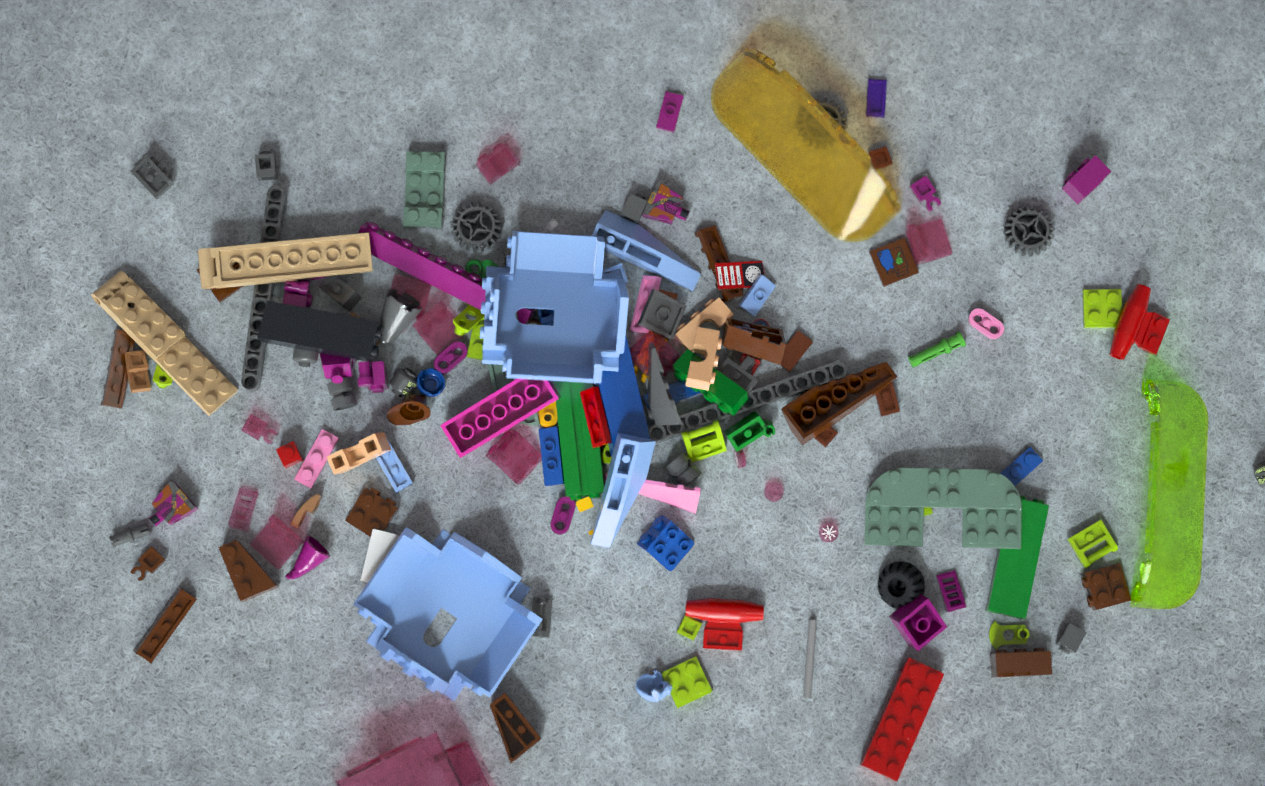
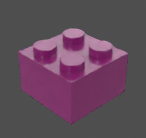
[1062,155,1112,205]
[889,594,947,651]

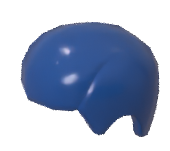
[416,368,445,397]

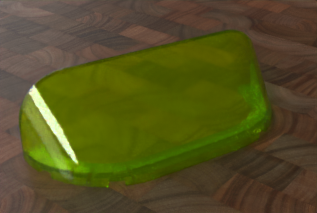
[1130,378,1208,609]

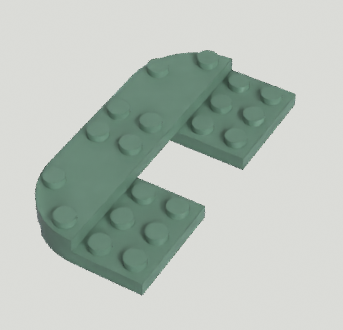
[865,468,1022,549]

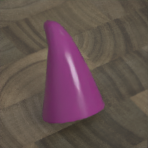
[285,535,331,580]

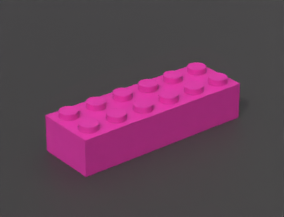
[440,378,561,458]

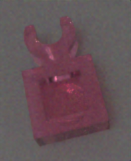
[241,414,278,445]

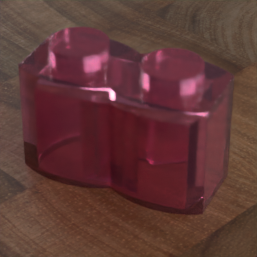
[476,142,520,185]

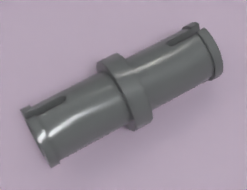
[109,523,151,548]

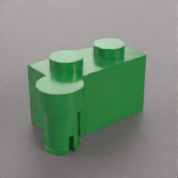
[723,411,775,452]

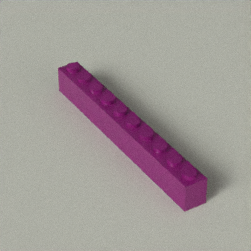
[358,221,535,324]

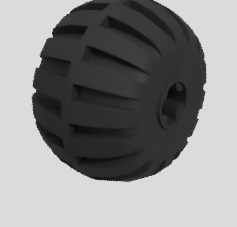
[877,561,925,609]

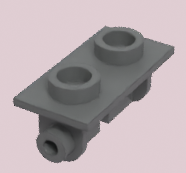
[532,597,552,638]

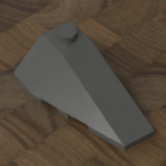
[646,343,681,425]

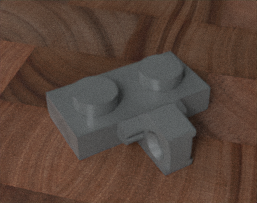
[718,355,758,394]

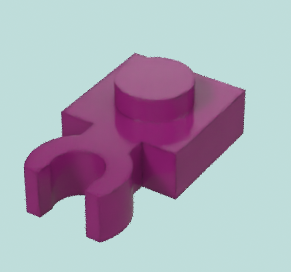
[910,176,941,212]

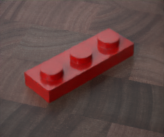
[580,387,612,448]

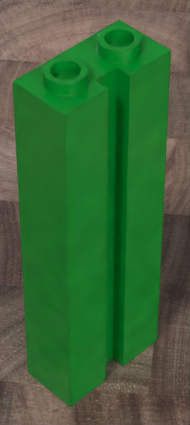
[554,381,604,501]
[985,495,1049,619]

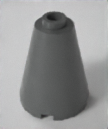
[379,289,423,344]

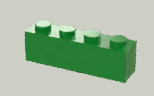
[673,349,748,416]

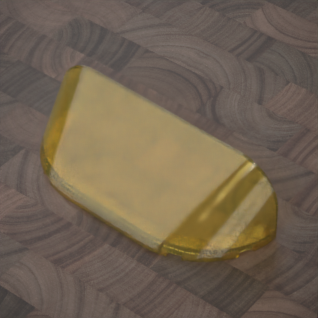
[711,48,901,242]

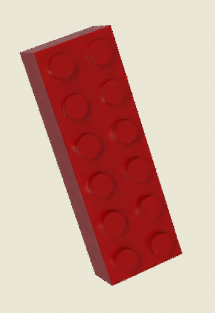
[860,658,944,782]

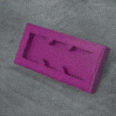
[656,91,684,133]

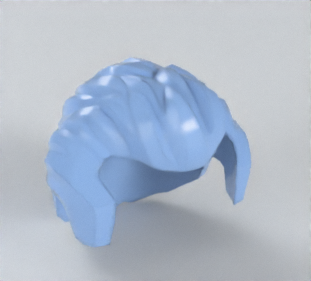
[635,670,672,702]

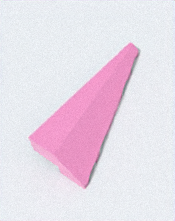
[604,473,701,514]

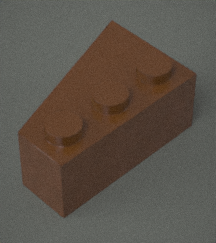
[721,318,786,365]
[218,540,279,602]
[990,648,1052,678]
[490,693,542,764]

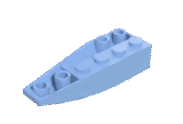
[592,210,701,292]
[591,433,656,547]

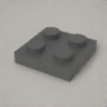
[638,289,686,341]

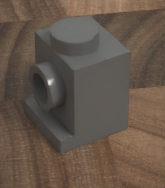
[255,151,278,181]

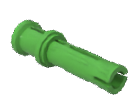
[908,331,966,368]

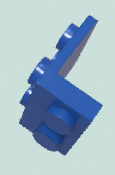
[636,515,694,571]

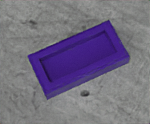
[865,79,887,118]

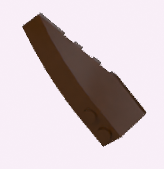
[781,362,897,446]

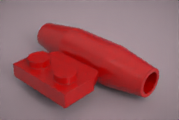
[1109,284,1170,360]
[685,598,764,651]

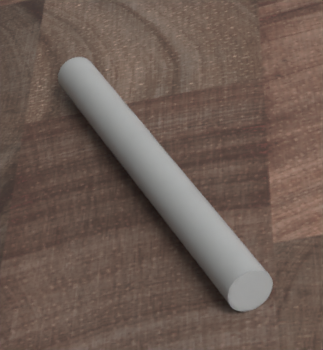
[803,620,817,698]

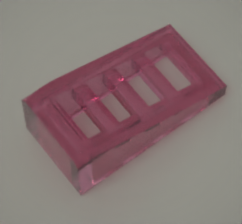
[228,488,259,532]

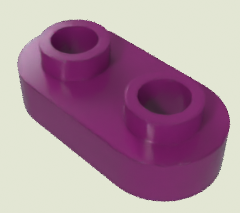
[434,341,468,374]
[550,497,576,535]

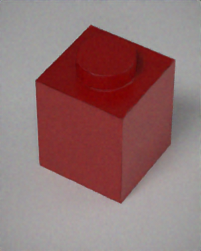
[276,441,304,469]

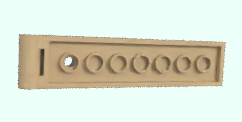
[198,233,373,289]
[91,270,238,416]

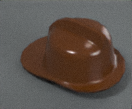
[387,394,431,425]

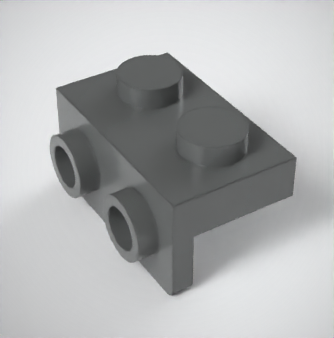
[130,154,174,199]

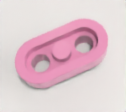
[968,308,1004,339]

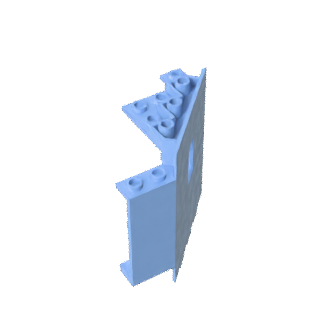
[480,231,629,383]
[353,527,543,701]

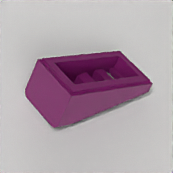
[936,570,966,613]

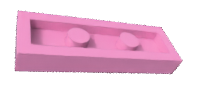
[630,275,661,333]
[294,429,339,489]

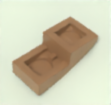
[125,350,151,393]
[290,494,322,529]

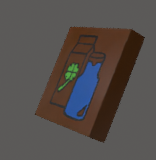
[869,238,919,287]

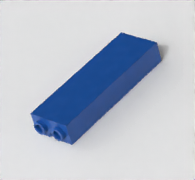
[594,335,650,457]

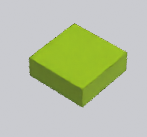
[677,616,702,641]

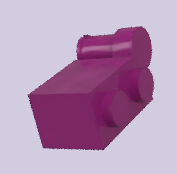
[283,280,313,308]
[358,361,388,393]

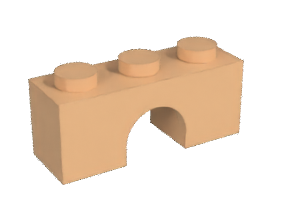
[675,297,734,352]
[686,327,722,390]
[327,432,392,474]

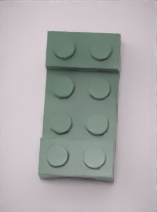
[403,151,445,230]

